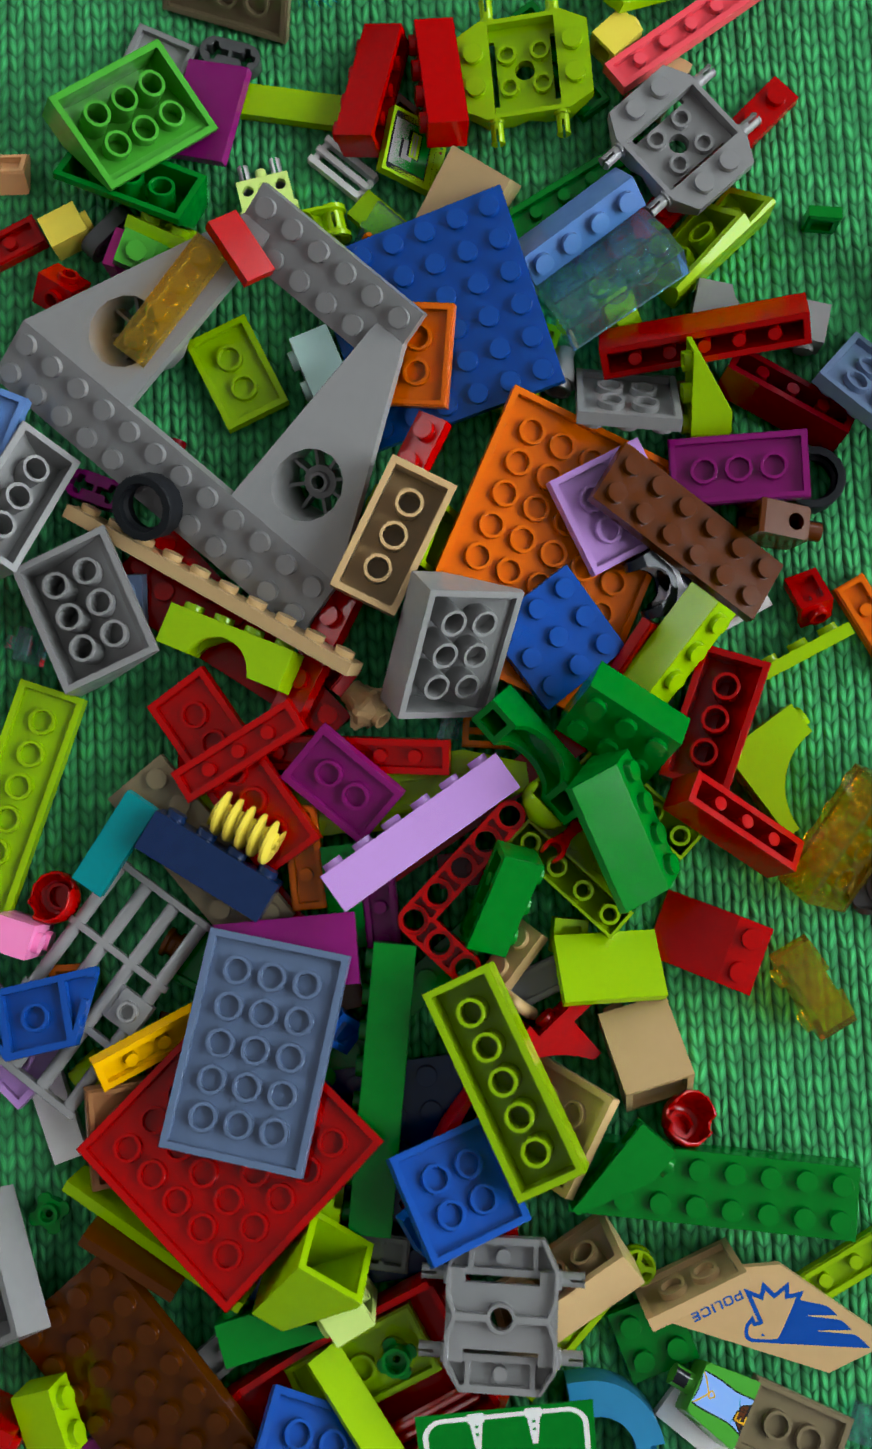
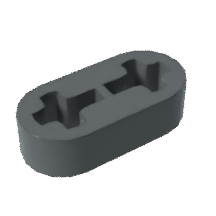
[200,36,262,80]
[81,205,135,263]

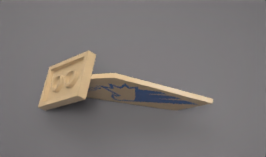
[634,1237,872,1373]

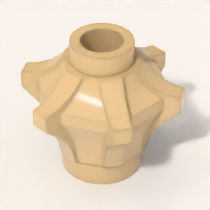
[341,680,391,731]

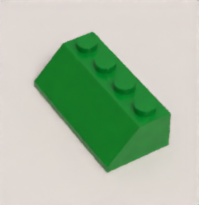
[53,152,208,228]
[566,748,680,914]

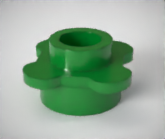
[29,1192,70,1235]
[377,1337,417,1380]

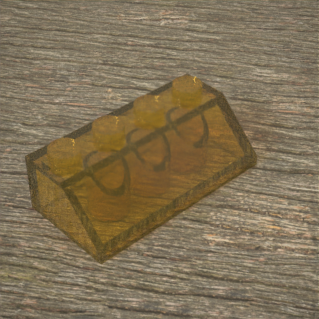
[778,763,872,913]

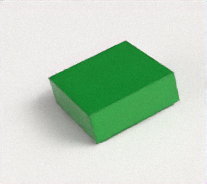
[801,205,843,234]

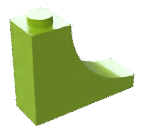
[734,704,812,833]

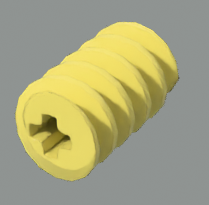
[207,791,287,865]

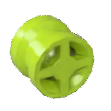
[626,1243,656,1286]

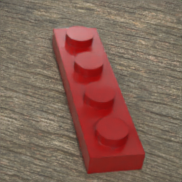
[170,698,309,803]

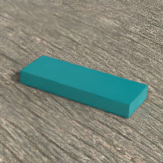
[71,790,160,897]

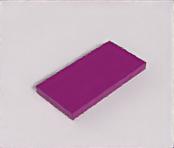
[667,428,811,507]
[213,911,361,985]

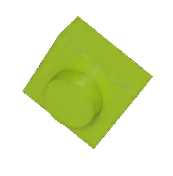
[548,916,589,952]

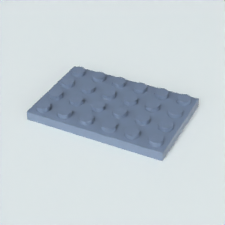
[158,927,351,1179]

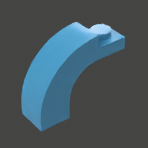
[564,1367,665,1449]

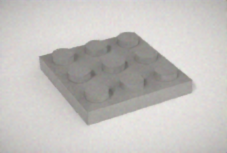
[575,368,683,434]

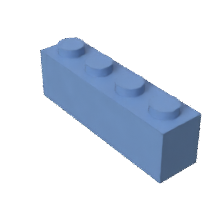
[519,167,646,287]

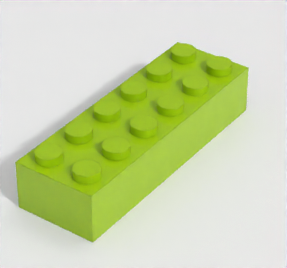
[422,961,589,1204]

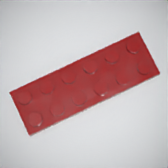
[147,666,323,871]

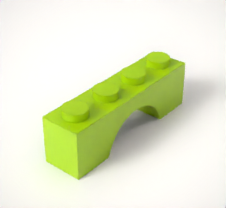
[155,601,304,695]

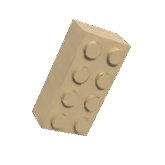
[329,454,458,618]

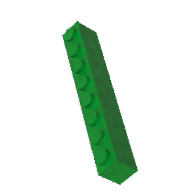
[342,940,417,1239]

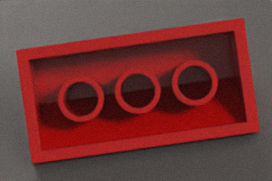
[659,646,772,790]

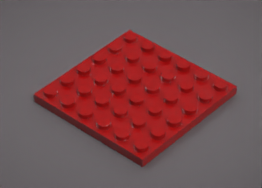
[76,1038,385,1313]

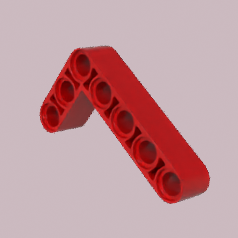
[397,800,526,980]

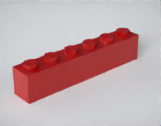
[599,292,812,380]

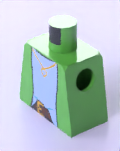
[666,1359,761,1449]

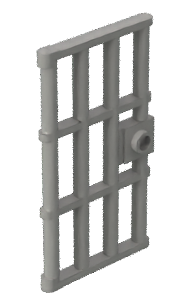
[0,861,213,1120]

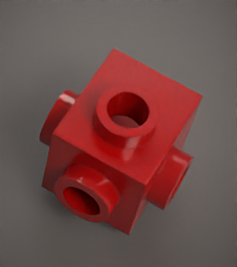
[32,263,91,309]

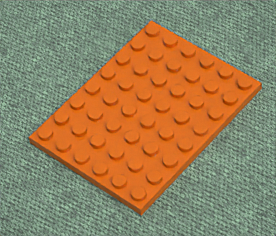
[433,384,669,710]

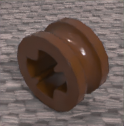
[158,927,187,959]

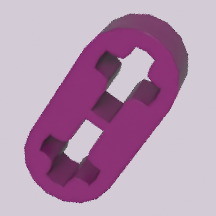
[65,468,119,513]

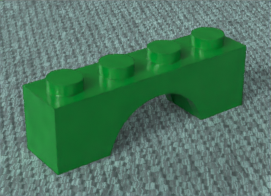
[471,684,583,826]

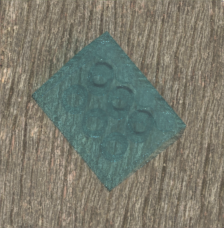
[534,207,689,352]

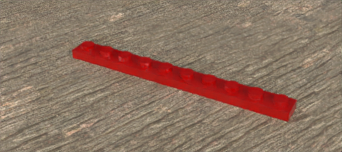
[269,410,452,721]

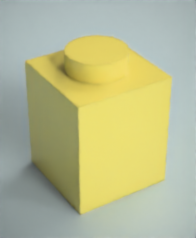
[590,11,643,66]
[37,201,94,261]

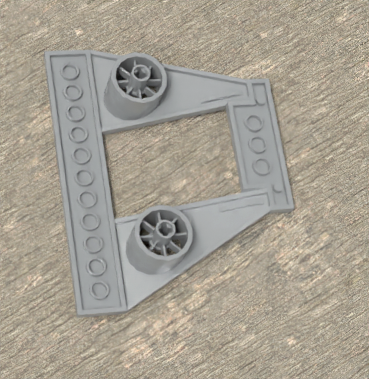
[0,182,428,631]

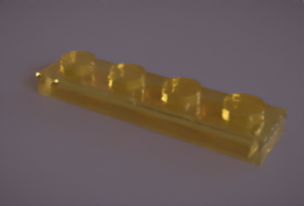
[112,232,225,368]

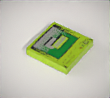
[376,105,447,196]

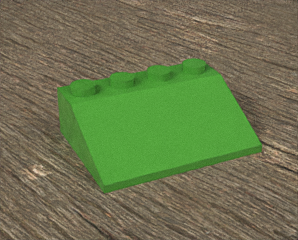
[42,39,218,192]

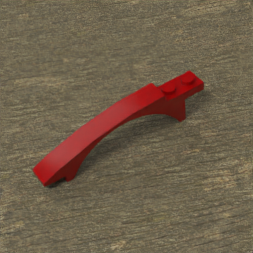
[399,997,601,1210]

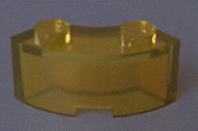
[769,934,857,1042]

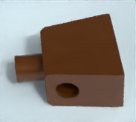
[736,497,823,550]

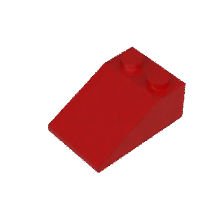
[653,889,774,996]

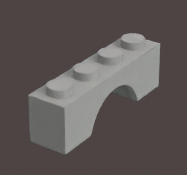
[689,277,832,356]

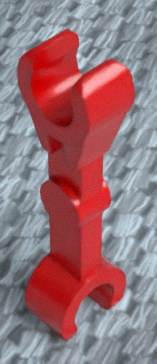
[540,817,583,864]

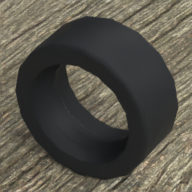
[786,446,846,514]
[112,472,183,541]

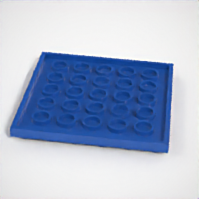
[334,184,566,452]

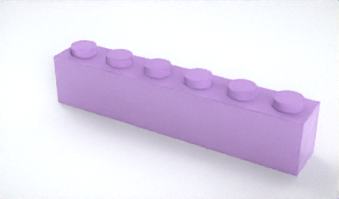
[320,753,521,912]

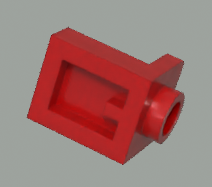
[783,567,834,628]

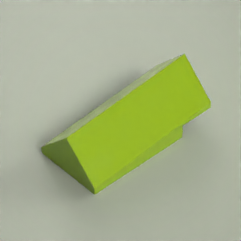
[635,187,776,309]

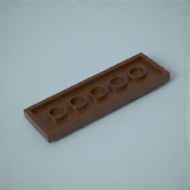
[587,442,784,622]

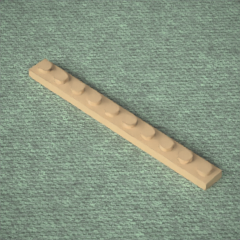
[62,502,364,676]

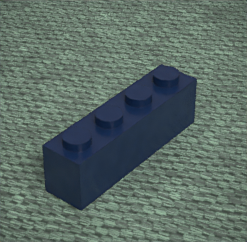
[134,807,283,922]

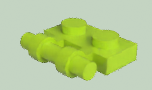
[124,212,199,248]

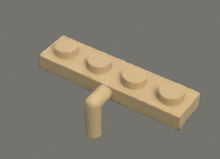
[437,919,549,1030]

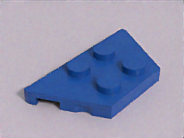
[0,966,100,1062]

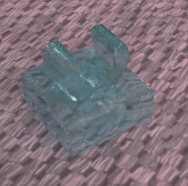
[4,626,47,668]

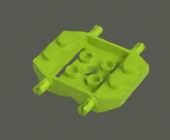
[456,0,594,148]

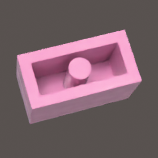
[0,910,56,961]

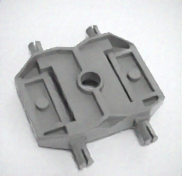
[599,64,762,219]
[418,1235,585,1398]

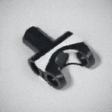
[622,548,694,620]

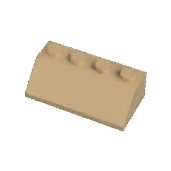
[493,1214,645,1344]

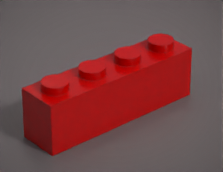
[407,17,469,148]
[332,23,408,158]
[662,770,805,878]

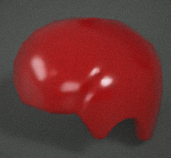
[27,871,81,924]
[661,1090,717,1148]

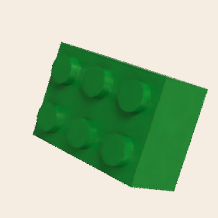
[555,661,691,785]

